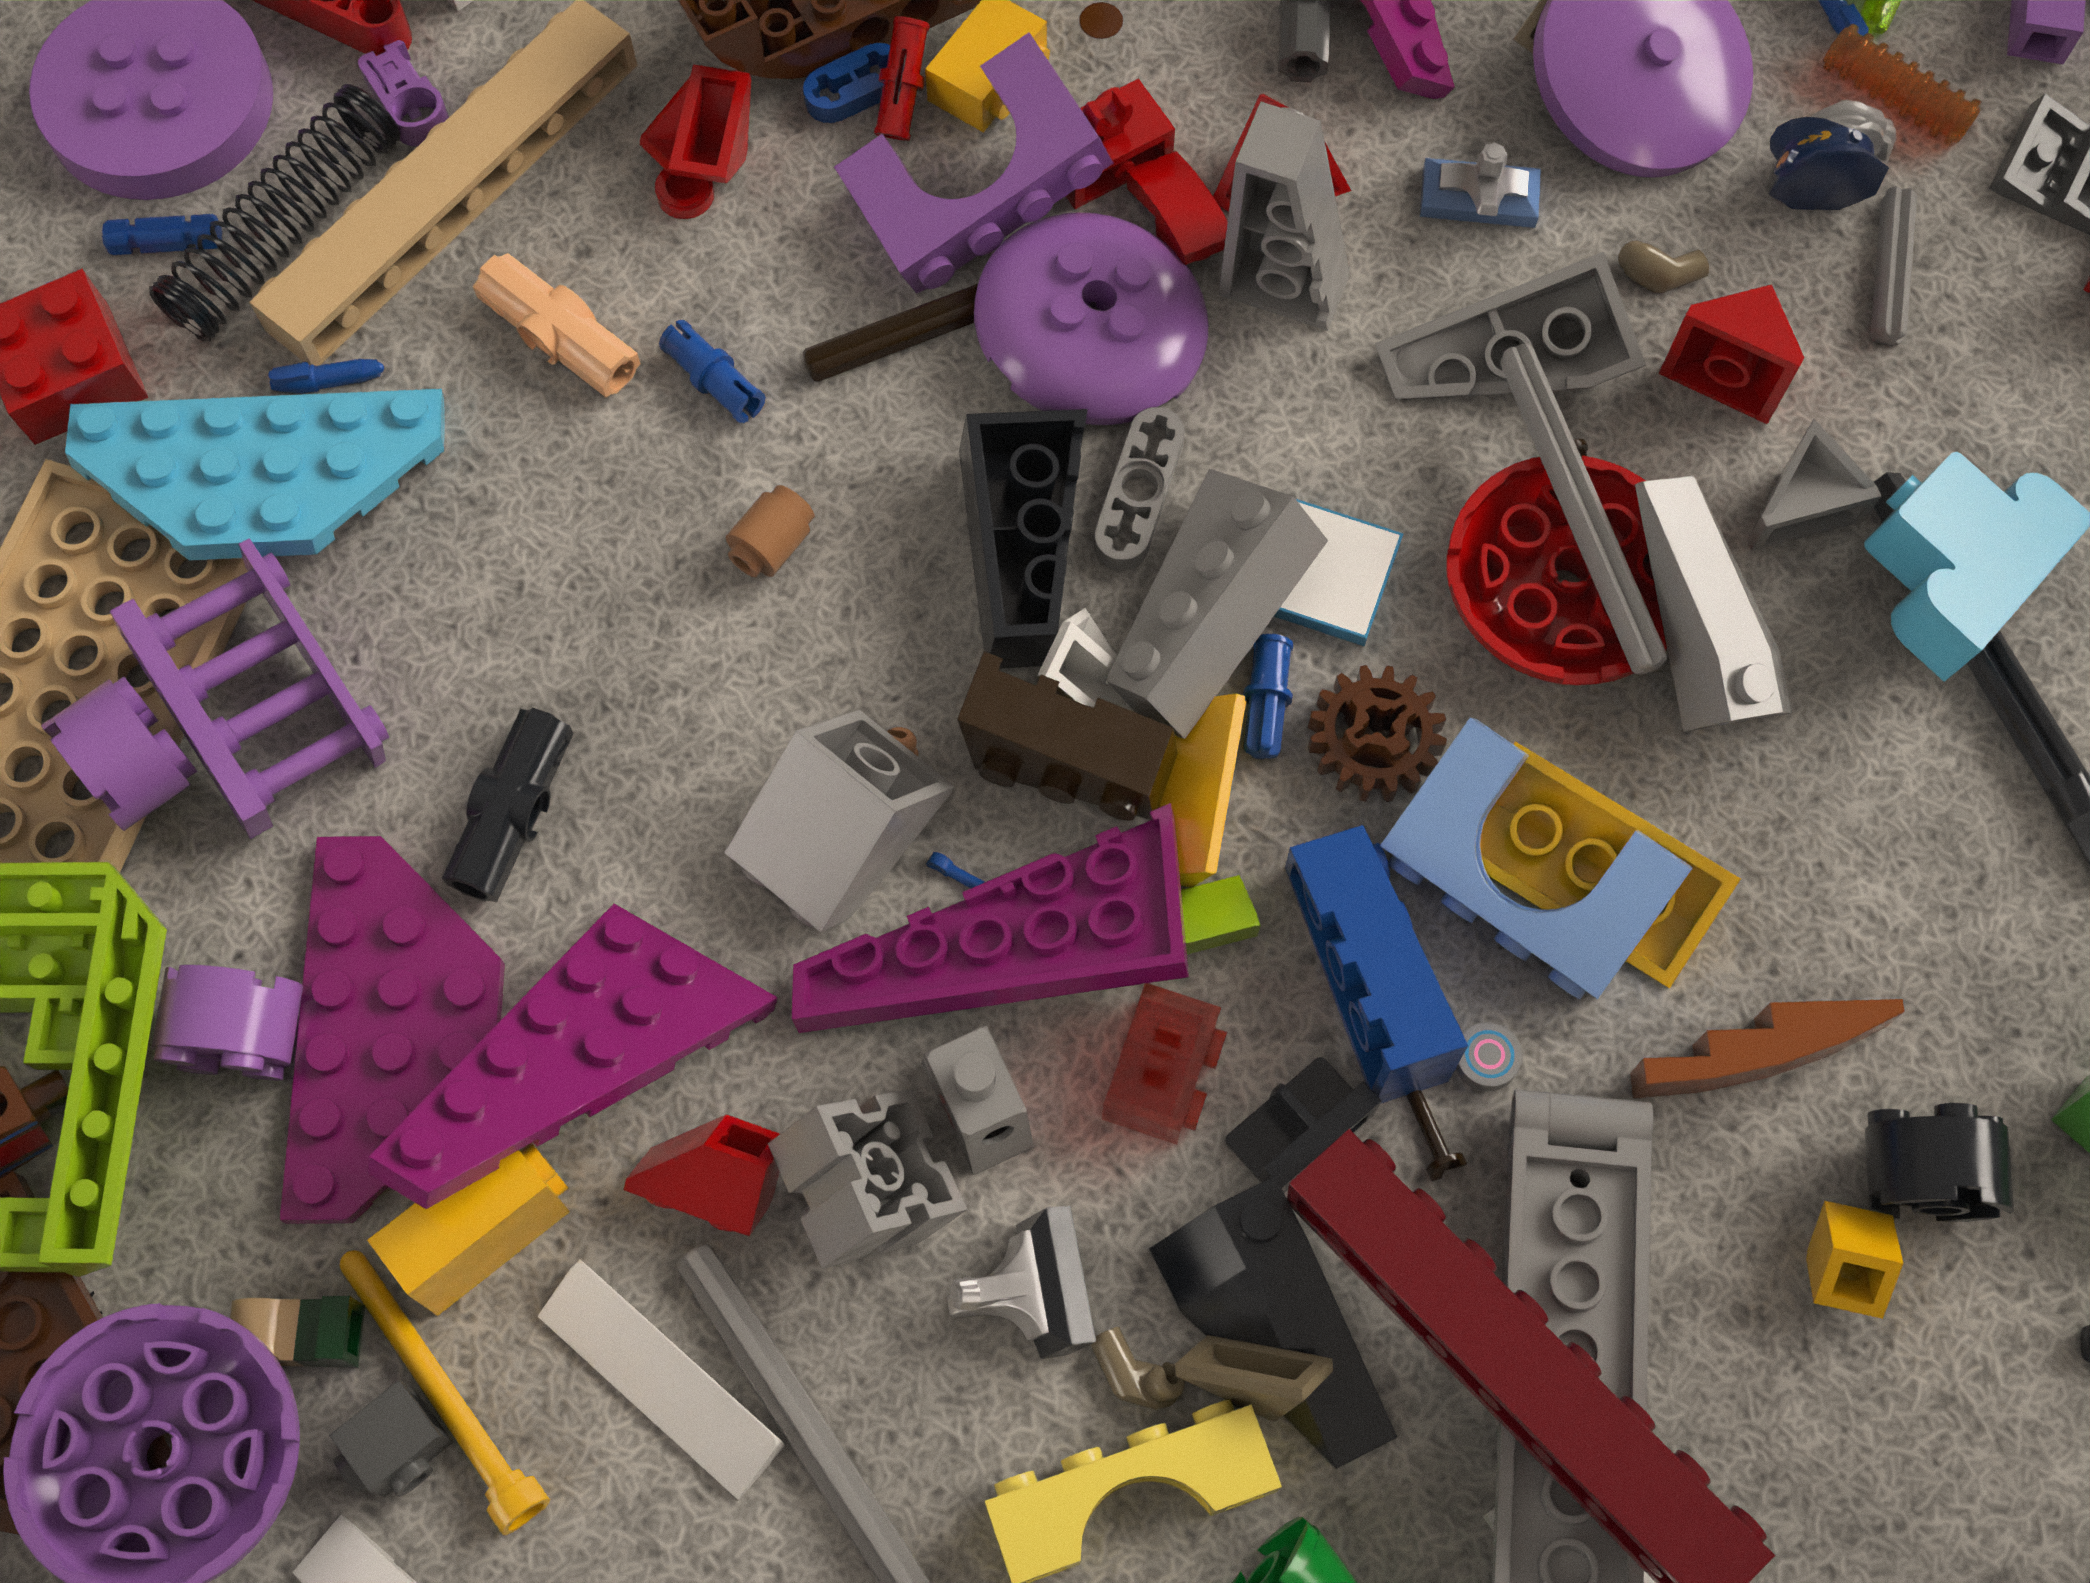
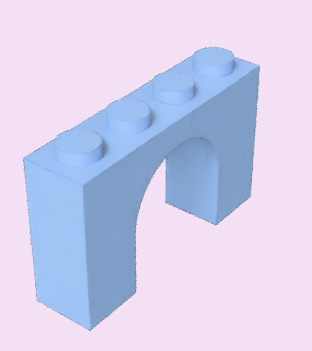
[1380,717,1693,999]

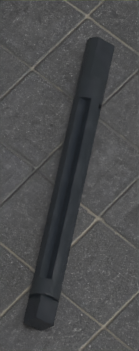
[1874,472,2090,865]

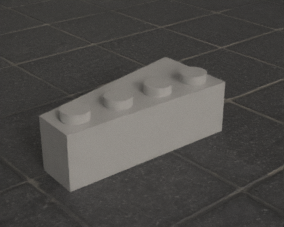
[1105,468,1328,739]

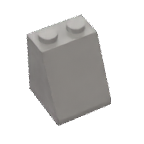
[724,710,955,932]

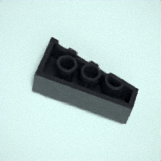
[959,409,1087,669]

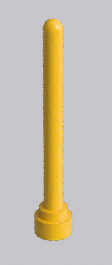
[339,1250,550,1535]

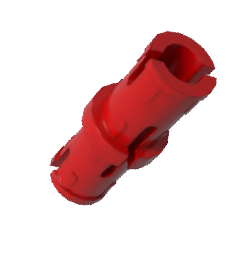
[874,16,930,141]

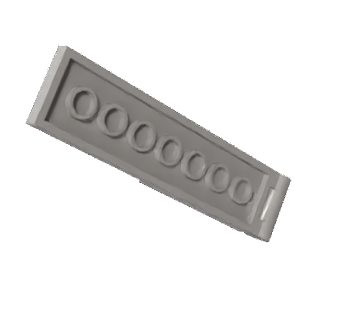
[1492,1089,1653,1583]

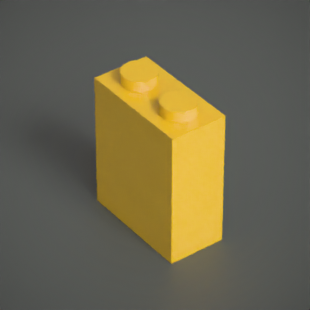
[367,1143,570,1316]

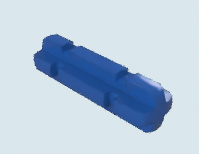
[102,214,223,255]

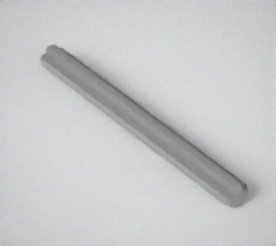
[1500,343,1667,675]
[677,1244,930,1583]

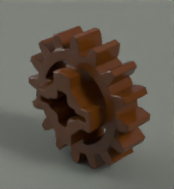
[1307,665,1447,802]

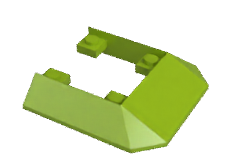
[0,862,167,1277]

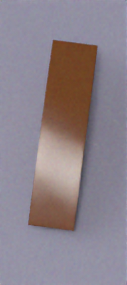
[1630,999,1905,1099]

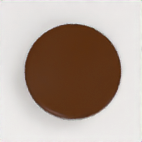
[1080,2,1123,39]

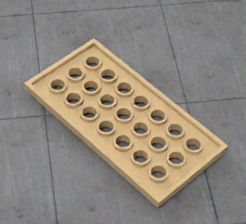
[0,459,248,872]

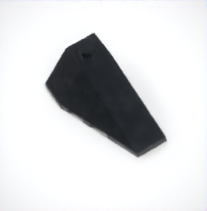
[1149,1176,1397,1469]

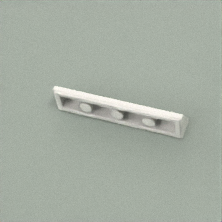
[538,1259,786,1500]

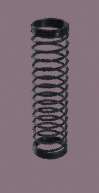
[149,84,401,342]

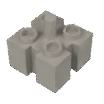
[768,1089,968,1269]

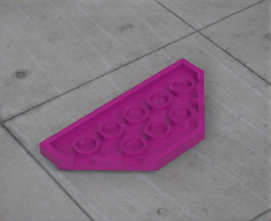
[280,836,505,1224]

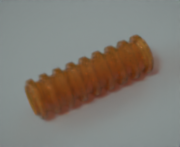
[1823,23,1982,147]

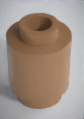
[726,485,815,577]

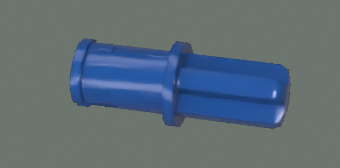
[1243,634,1293,760]

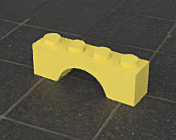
[985,1399,1282,1583]

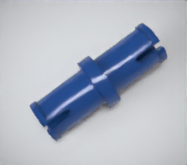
[659,320,766,423]

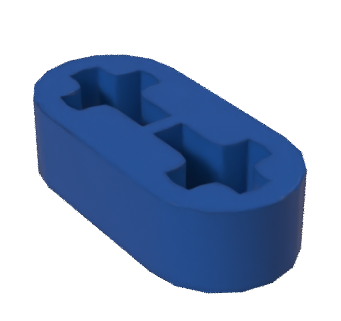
[803,43,905,123]

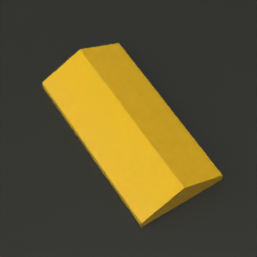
[1481,741,1741,988]

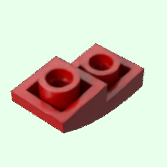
[1126,151,1228,265]

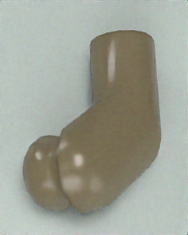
[1618,240,1709,293]
[1091,1327,1185,1410]

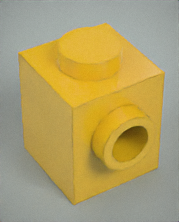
[1806,1200,1904,1319]

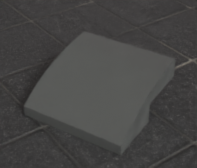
[1989,93,2090,235]

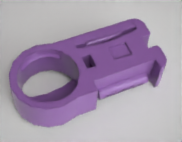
[358,40,449,146]

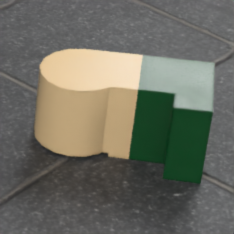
[230,1296,365,1368]

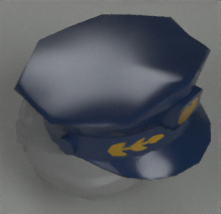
[1768,100,1896,210]

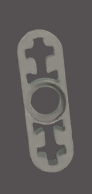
[1094,407,1184,571]

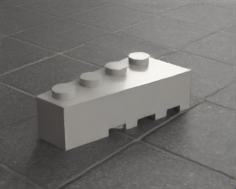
[1218,102,1350,331]

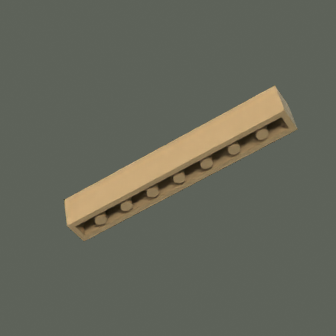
[249,0,637,366]

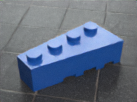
[1285,825,1468,1104]

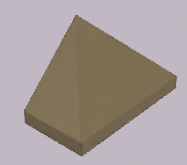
[1175,1335,1333,1422]

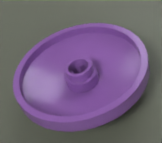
[1533,0,1753,178]

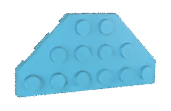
[65,389,445,561]

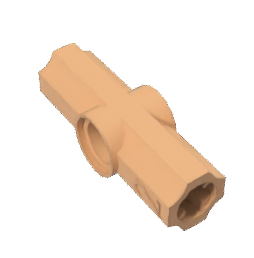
[473,253,641,397]

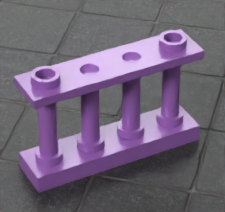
[110,538,389,839]

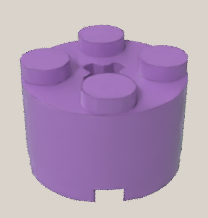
[41,677,198,831]
[151,965,303,1081]

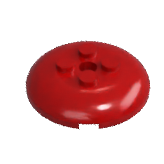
[1447,455,1667,685]

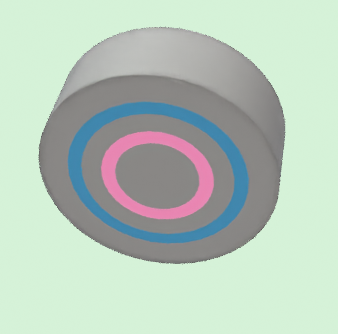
[1456,1022,1523,1091]

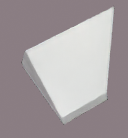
[1037,608,1136,713]

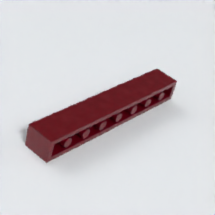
[1287,1129,1776,1583]

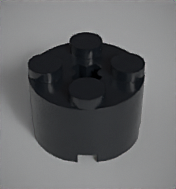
[1865,1103,2014,1222]

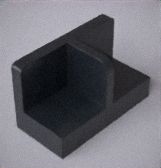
[1225,1057,1381,1193]

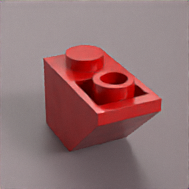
[623,1114,780,1236]

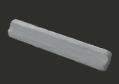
[1870,186,1917,346]

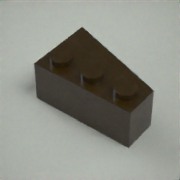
[957,651,1178,821]

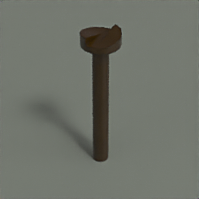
[1406,1090,1468,1182]

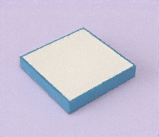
[1274,499,1403,647]

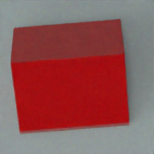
[1658,284,1805,424]

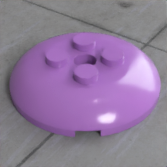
[974,212,1209,425]
[3,1303,300,1583]

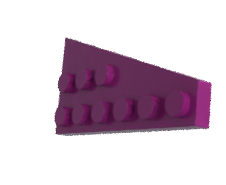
[792,803,1189,1033]
[367,904,778,1209]

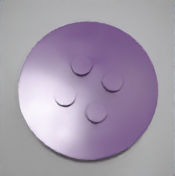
[29,0,273,200]

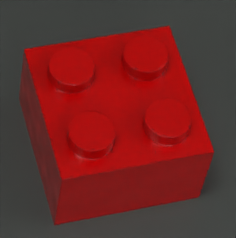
[0,269,148,445]

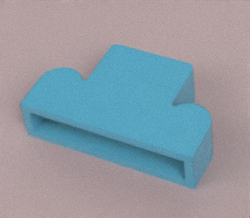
[1864,452,2090,682]

